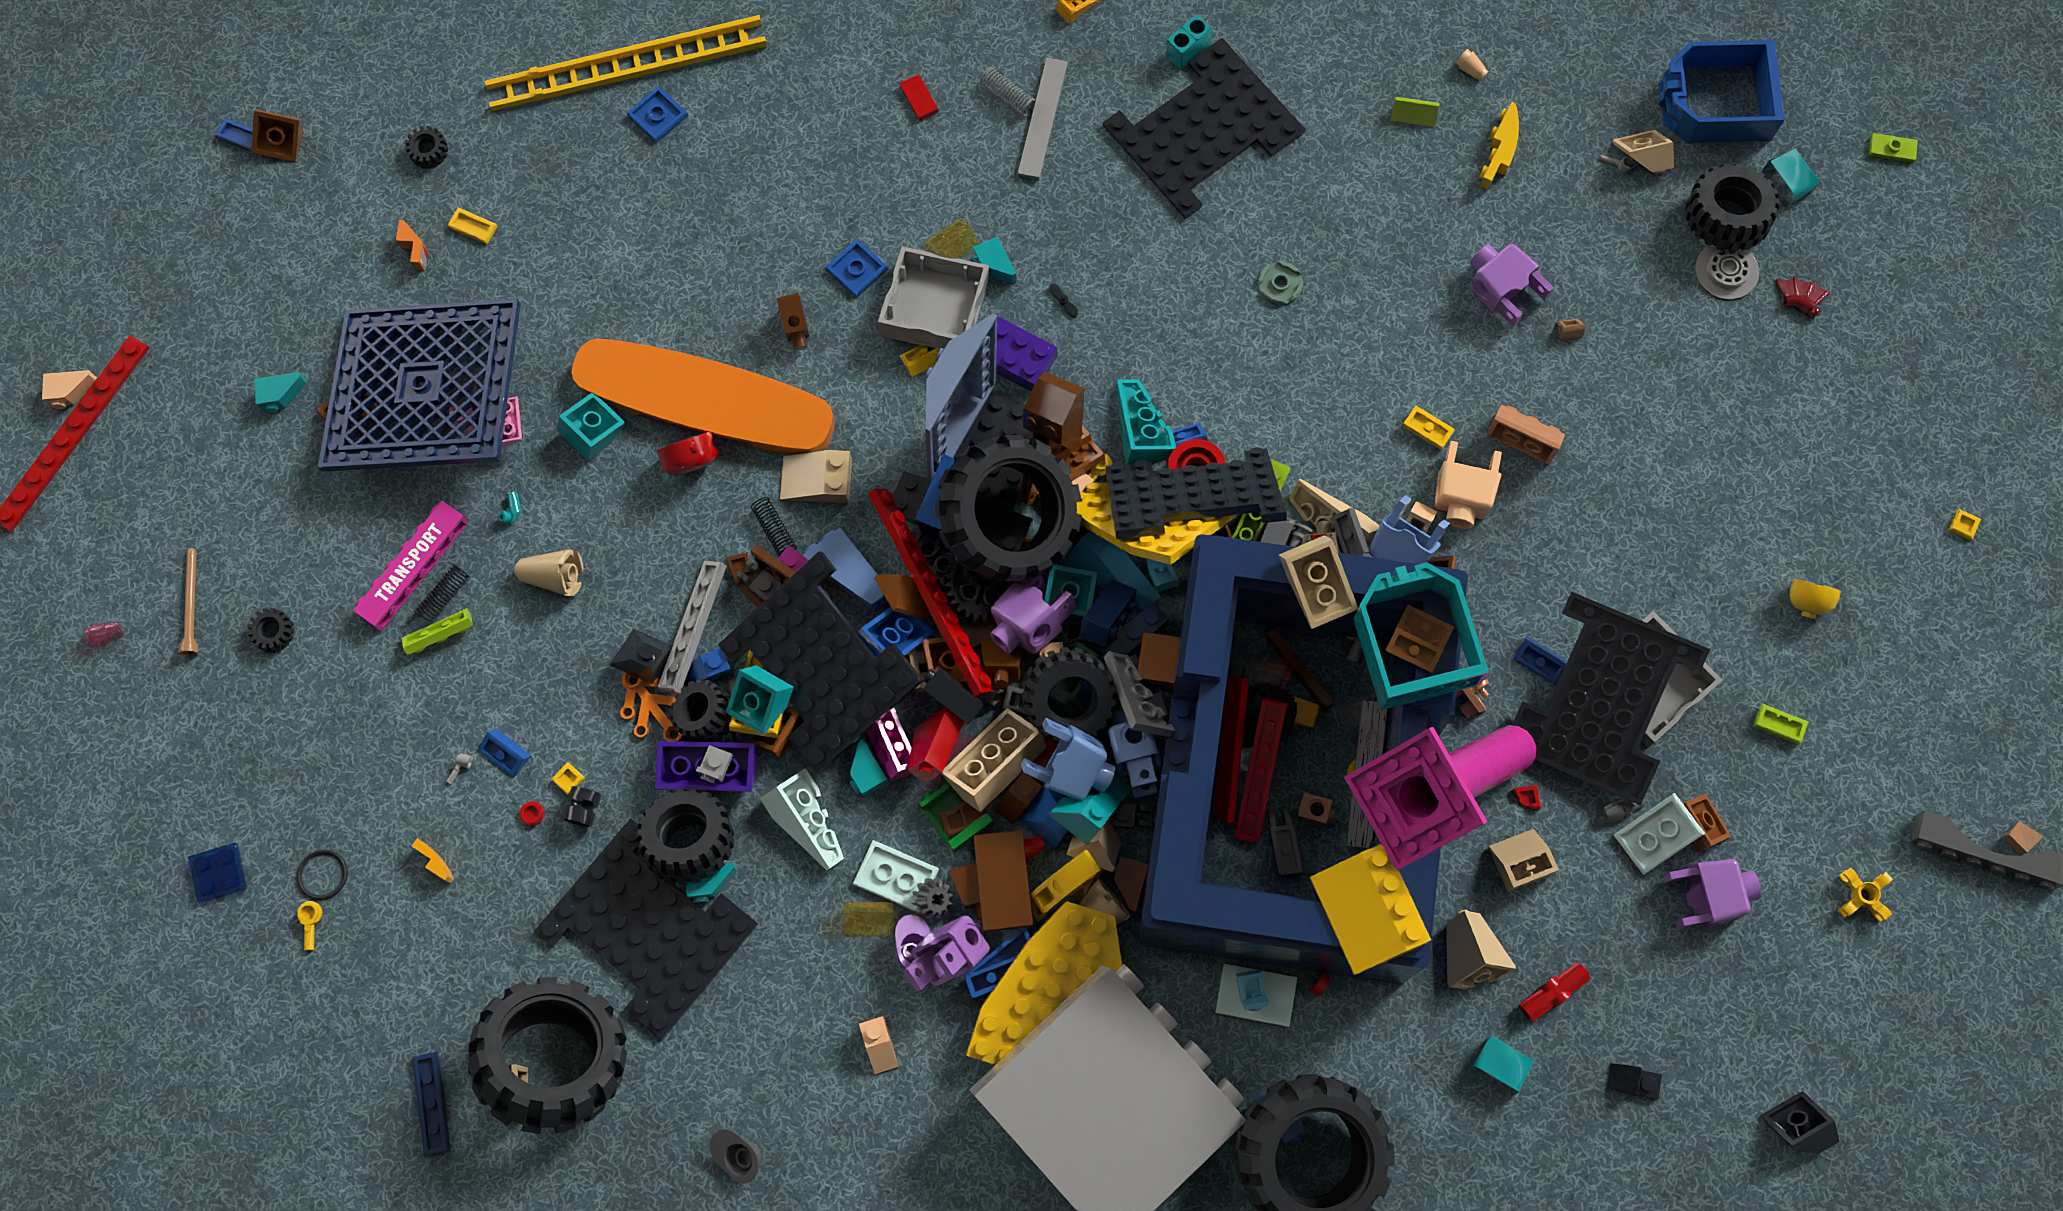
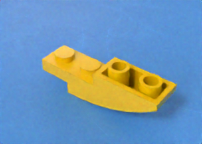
[1479,102,1519,190]
[1030,850,1101,922]

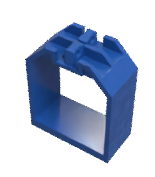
[1658,40,1785,143]

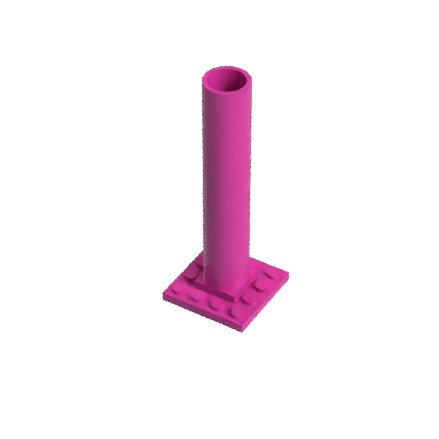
[1344,725,1536,870]

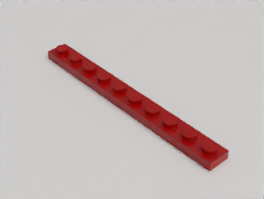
[0,335,150,532]
[868,488,994,697]

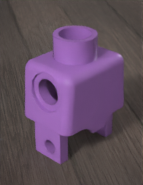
[1470,244,1554,327]
[990,575,1077,654]
[1663,859,1761,929]
[903,916,990,992]

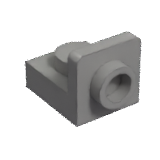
[696,745,733,783]

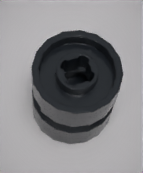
[561,786,601,828]

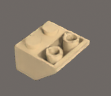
[1488,829,1559,892]

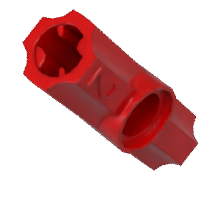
[1518,961,1591,1023]

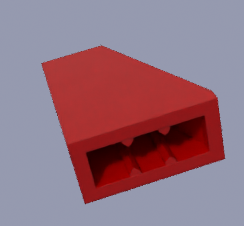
[908,707,964,783]

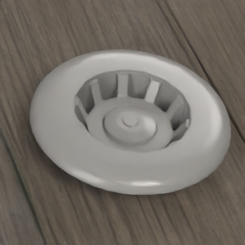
[1696,245,1759,299]

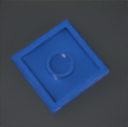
[626,86,689,143]
[825,239,888,298]

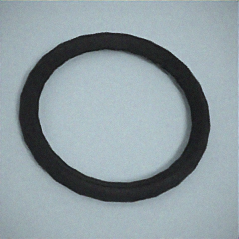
[297,849,348,900]

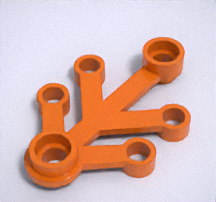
[620,672,684,742]

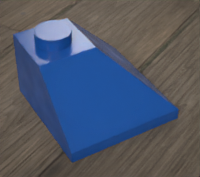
[1018,784,1070,850]

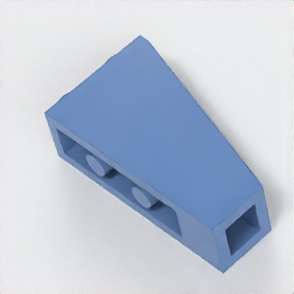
[803,528,887,610]

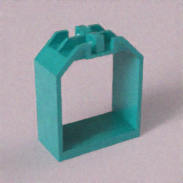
[1353,563,1489,710]

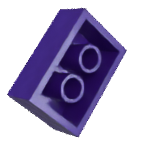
[996,316,1058,391]

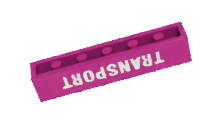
[353,501,469,631]

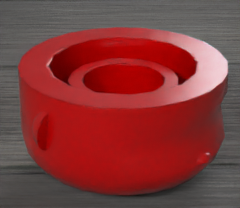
[656,432,718,476]
[1166,439,1226,469]

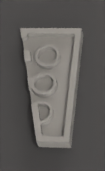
[1104,651,1175,737]

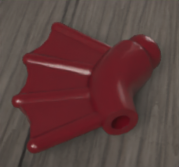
[1775,277,1830,319]

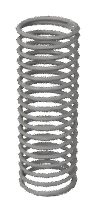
[980,67,1035,116]

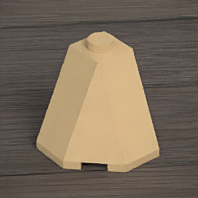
[1447,910,1516,989]

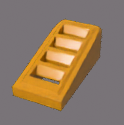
[1055,0,1101,24]

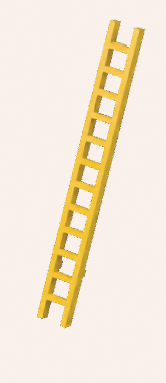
[484,15,767,111]

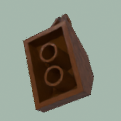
[1018,372,1085,505]

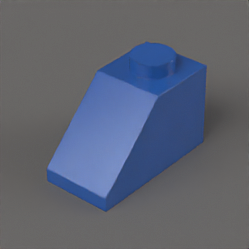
[685,648,734,686]

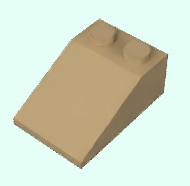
[780,450,852,503]
[1279,535,1358,629]

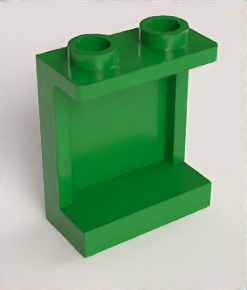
[919,779,993,853]

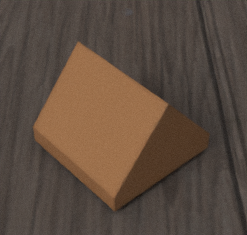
[1556,319,1586,340]

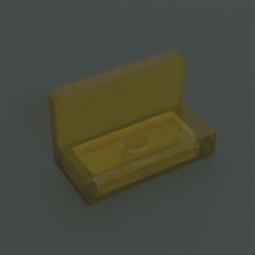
[924,218,980,259]
[843,902,894,935]

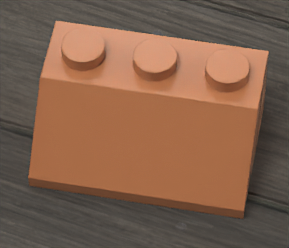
[1486,404,1565,465]

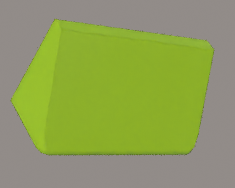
[1391,97,1440,127]

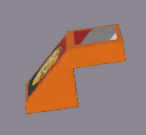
[396,220,428,271]

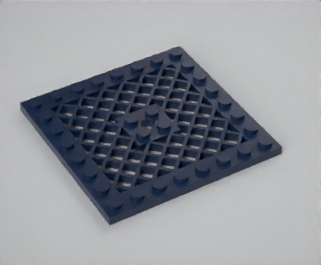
[318,298,521,472]

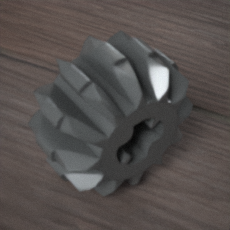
[911,878,954,920]

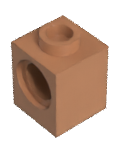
[1296,793,1335,827]

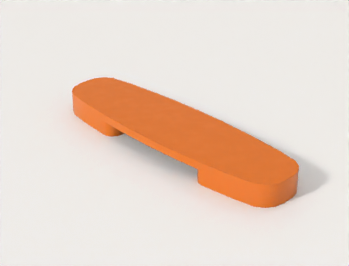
[572,338,835,455]

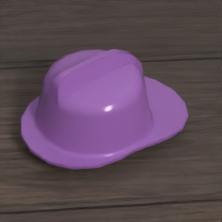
[895,914,930,973]

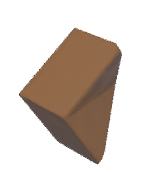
[2002,821,2043,855]

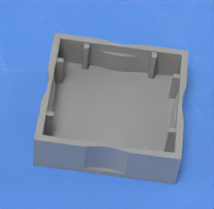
[878,246,989,349]
[1642,611,1722,748]

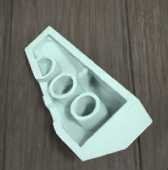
[760,768,844,870]

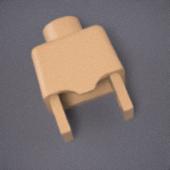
[1435,441,1502,529]

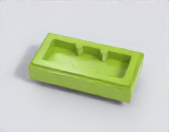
[1869,133,1918,163]
[1753,703,1808,745]

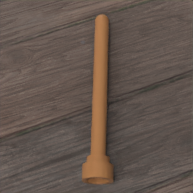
[178,548,198,656]

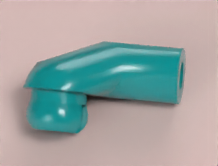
[498,492,521,525]

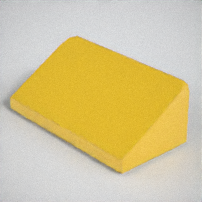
[900,345,941,377]

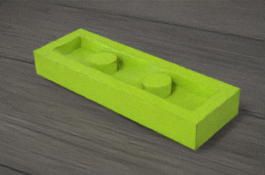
[402,608,473,655]

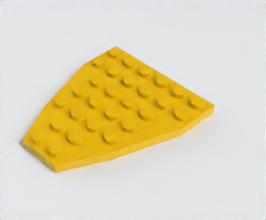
[1076,483,1239,565]
[966,901,1122,1065]

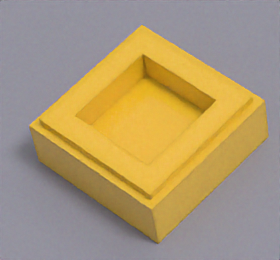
[1948,509,1981,541]
[551,762,586,795]

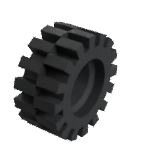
[405,126,448,169]
[247,608,295,653]

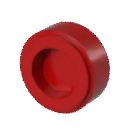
[519,801,545,826]
[1309,971,1331,997]

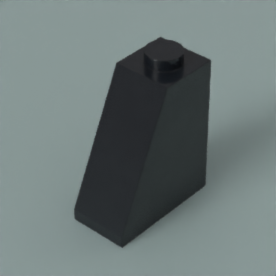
[922,666,983,724]

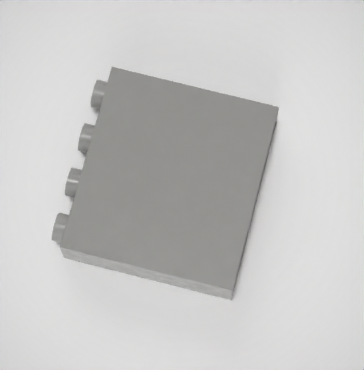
[969,964,1247,1211]

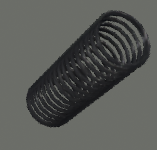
[750,497,797,557]
[414,564,470,624]

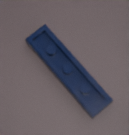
[412,1052,451,1157]

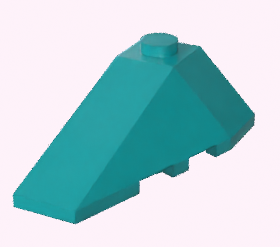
[1116,379,1176,465]
[1049,774,1131,845]

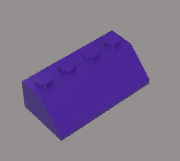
[655,741,758,792]

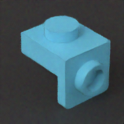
[1146,558,1179,592]
[1236,969,1269,1011]

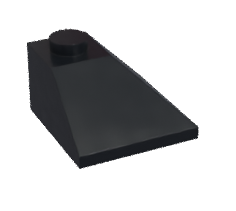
[610,629,673,684]
[1761,1091,1840,1154]

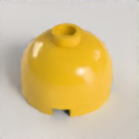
[1789,579,1841,619]

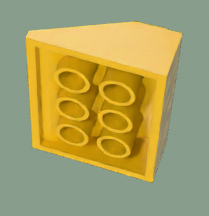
[1310,844,1431,975]

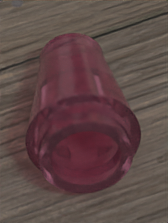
[84,621,123,647]

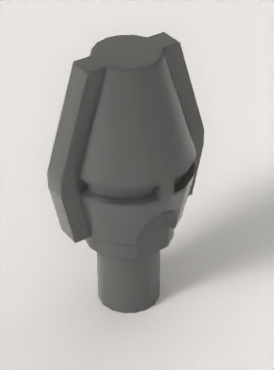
[1602,798,1644,822]

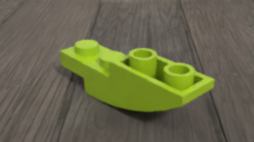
[1233,459,1291,541]

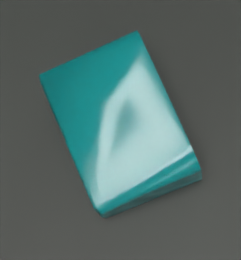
[1166,14,1212,70]
[1762,148,1820,206]
[1470,1036,1534,1095]

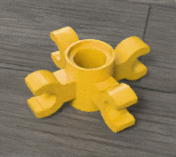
[1838,868,1893,922]

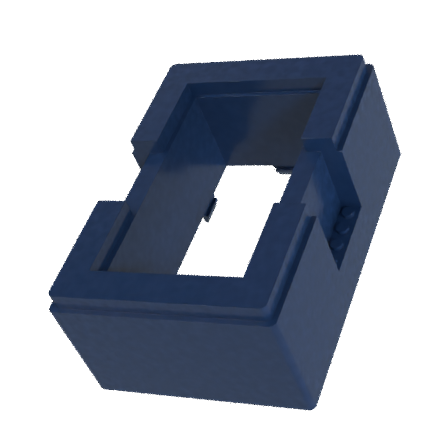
[1138,534,1468,984]

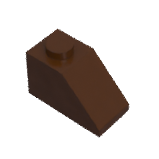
[994,772,1042,824]
[1110,856,1149,914]

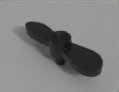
[1049,283,1078,318]

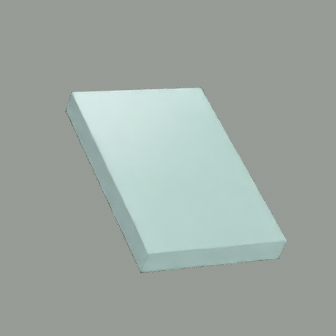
[1614,793,1705,875]
[853,840,939,912]
[1215,964,1297,1027]

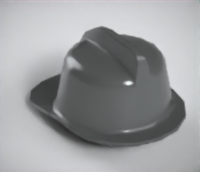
[710,1129,763,1184]

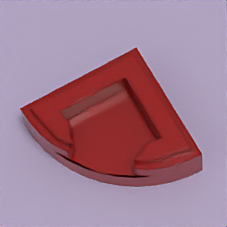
[1512,785,1542,810]

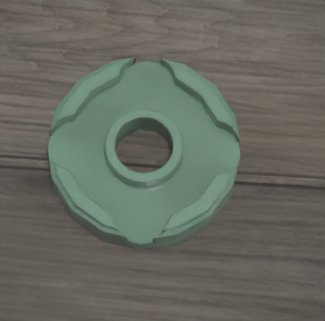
[1258,261,1303,305]

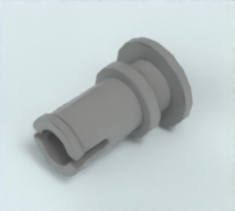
[1289,523,1316,547]

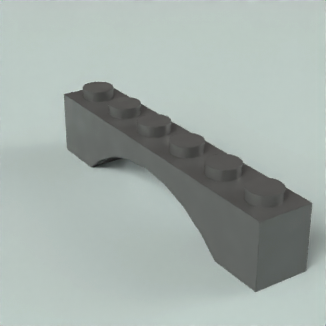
[1911,810,2063,891]

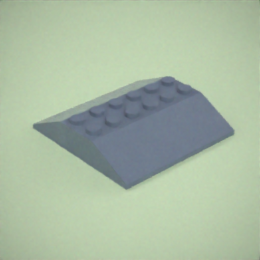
[925,313,997,489]

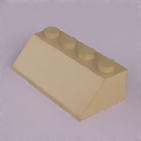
[941,708,1047,812]

